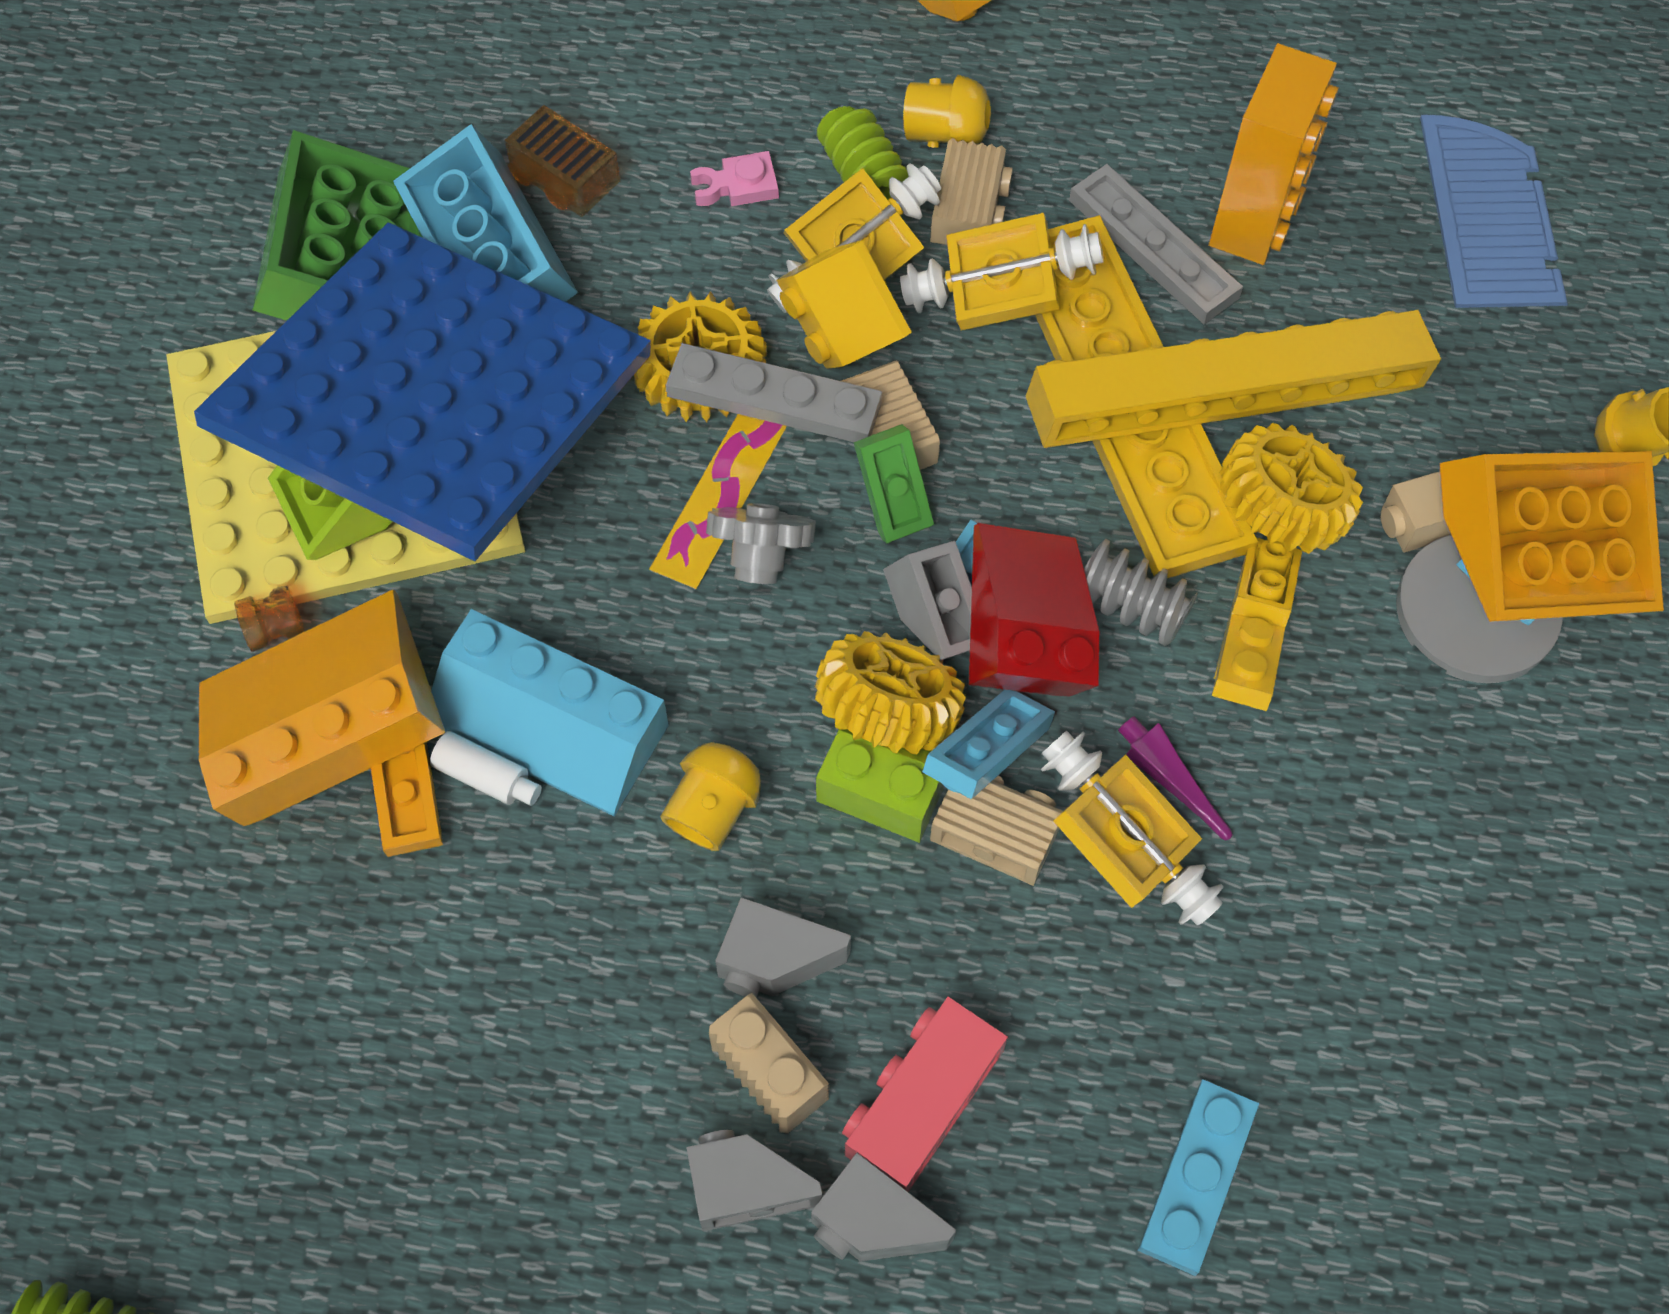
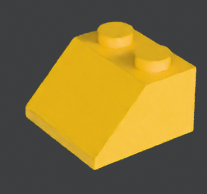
[776,240,912,369]

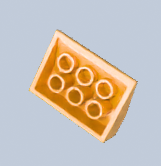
[1440,451,1664,622]
[199,589,446,826]

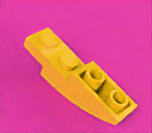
[1212,537,1302,711]

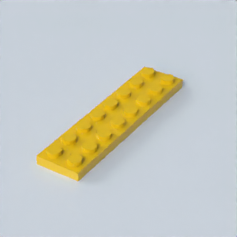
[1035,215,1258,578]

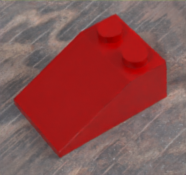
[969,523,1099,696]

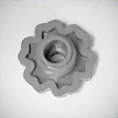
[706,503,816,584]

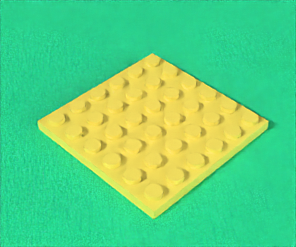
[166,331,525,624]

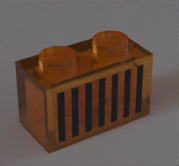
[504,105,620,217]

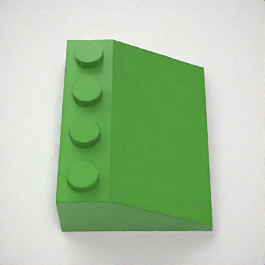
[252,130,423,321]

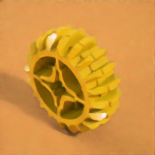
[634,291,767,423]
[1219,423,1363,554]
[815,631,966,755]

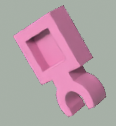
[690,151,779,206]

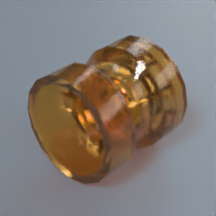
[234,584,305,652]

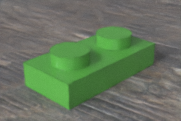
[853,424,934,543]

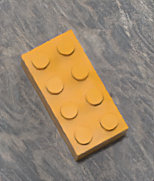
[1208,43,1339,265]

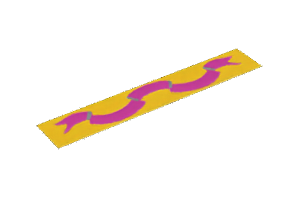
[649,414,787,589]

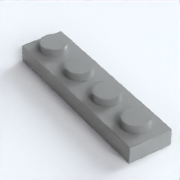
[1069,164,1243,324]
[666,343,882,442]

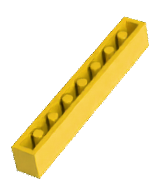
[1025,310,1441,448]

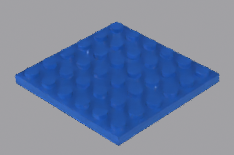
[194,222,651,561]

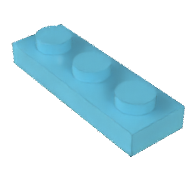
[922,690,1055,799]
[1138,1079,1259,1276]

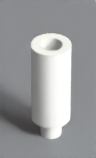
[430,731,542,806]

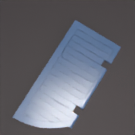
[1420,115,1568,308]

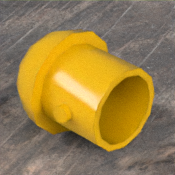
[903,75,991,148]
[1594,387,1669,466]
[660,742,761,851]

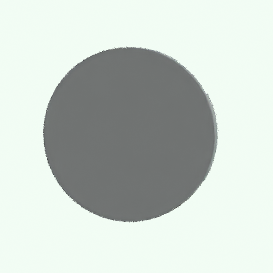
[1396,535,1563,683]

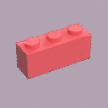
[842,997,1008,1192]

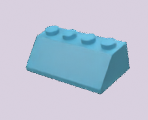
[393,124,578,302]
[431,609,669,817]

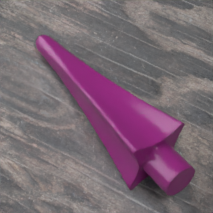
[1118,716,1233,841]

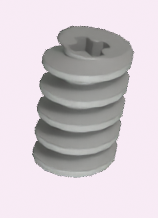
[1084,539,1198,646]

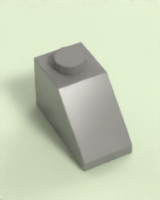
[883,541,972,660]
[715,898,851,997]
[686,1130,822,1231]
[811,1153,956,1261]

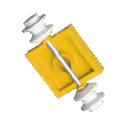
[767,163,941,313]
[900,213,1104,331]
[1041,731,1224,926]

